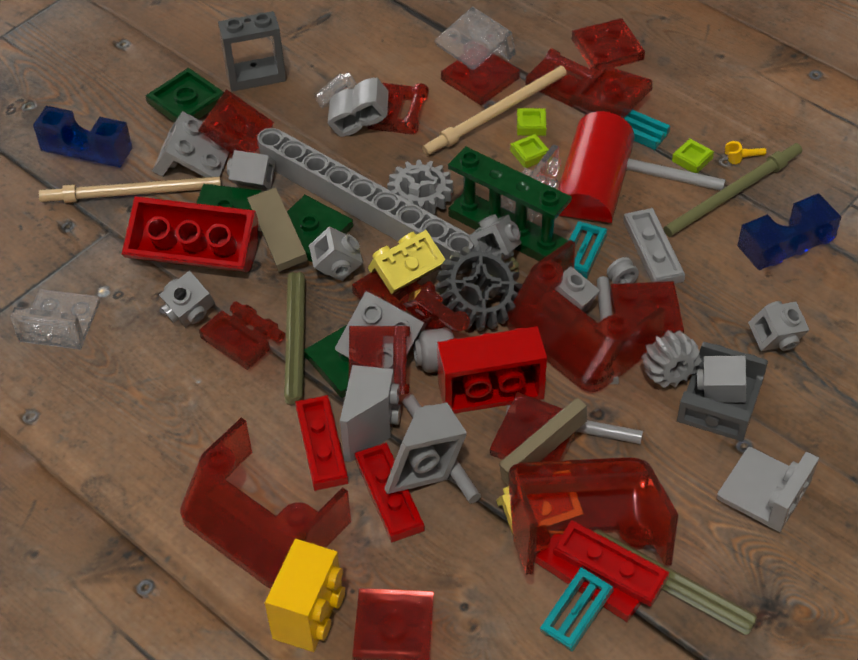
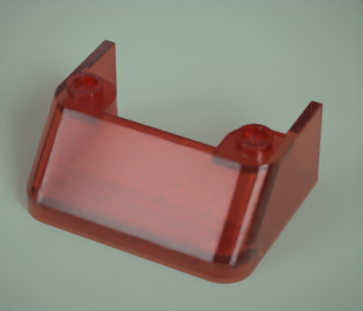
[507,240,665,392]
[180,418,351,589]
[509,457,679,575]

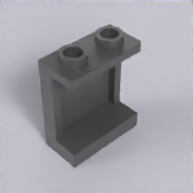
[677,342,768,442]

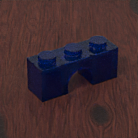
[33,106,133,168]
[737,193,841,270]

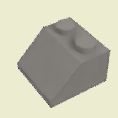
[340,365,401,462]
[384,402,467,494]

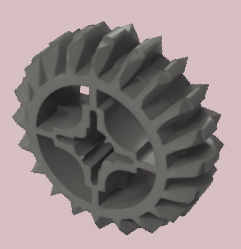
[435,244,522,332]

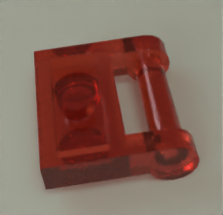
[525,48,600,107]
[367,83,429,134]
[399,289,470,332]
[349,326,410,394]

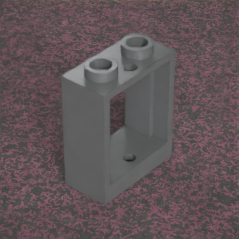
[218,11,286,92]

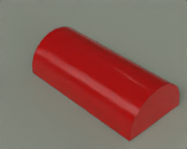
[558,111,634,223]
[122,196,259,273]

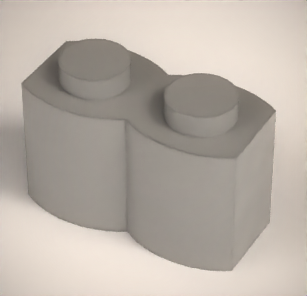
[328,78,389,137]

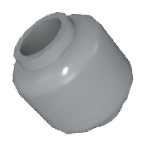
[413,328,460,373]

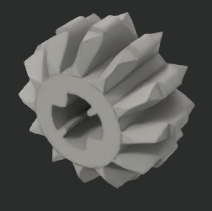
[641,330,702,388]

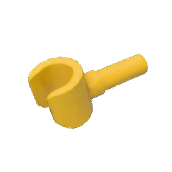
[725,141,766,165]

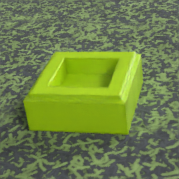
[517,108,546,136]
[510,134,551,169]
[672,138,714,173]

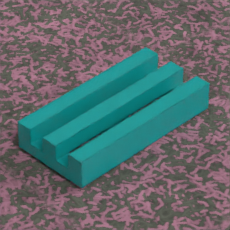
[612,104,670,150]
[557,221,607,279]
[540,567,614,652]

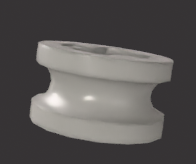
[606,257,639,289]

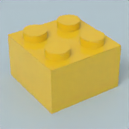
[265,538,345,652]

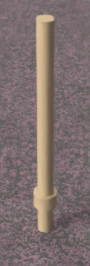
[422,66,567,156]
[39,176,221,203]

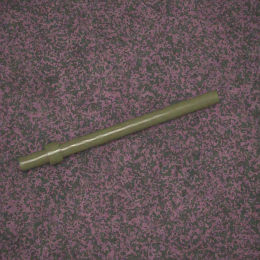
[664,143,802,237]

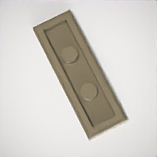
[247,187,308,271]
[499,398,587,486]

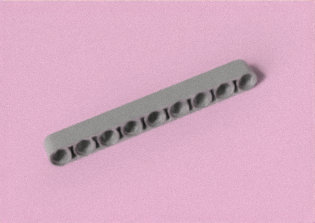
[257,128,474,274]

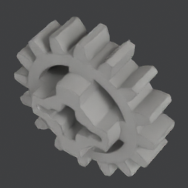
[387,160,453,214]

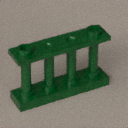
[448,146,572,267]

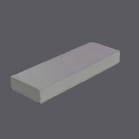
[623,208,685,288]

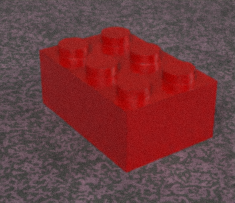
[437,326,547,414]

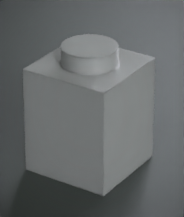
[227,150,276,190]
[697,356,746,403]

